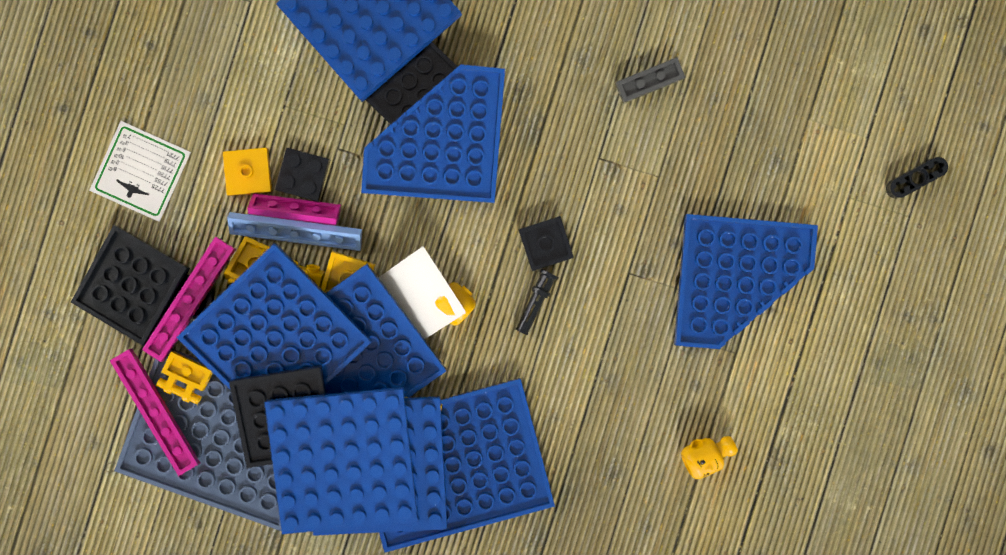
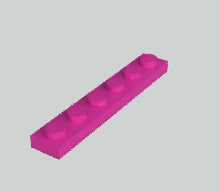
[142,237,236,362]
[109,349,200,476]

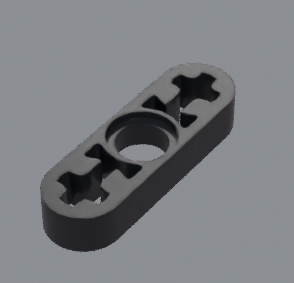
[886,157,948,199]

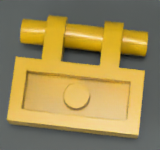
[156,351,213,405]

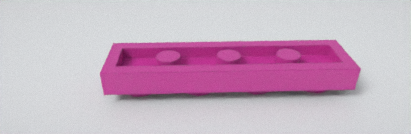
[247,193,341,226]

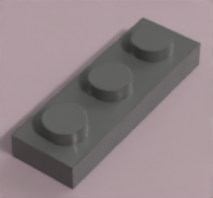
[615,57,685,104]

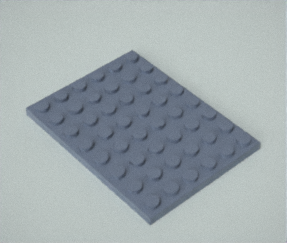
[114,349,281,531]

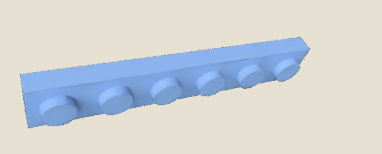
[227,212,362,251]

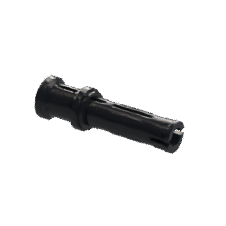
[515,269,559,335]

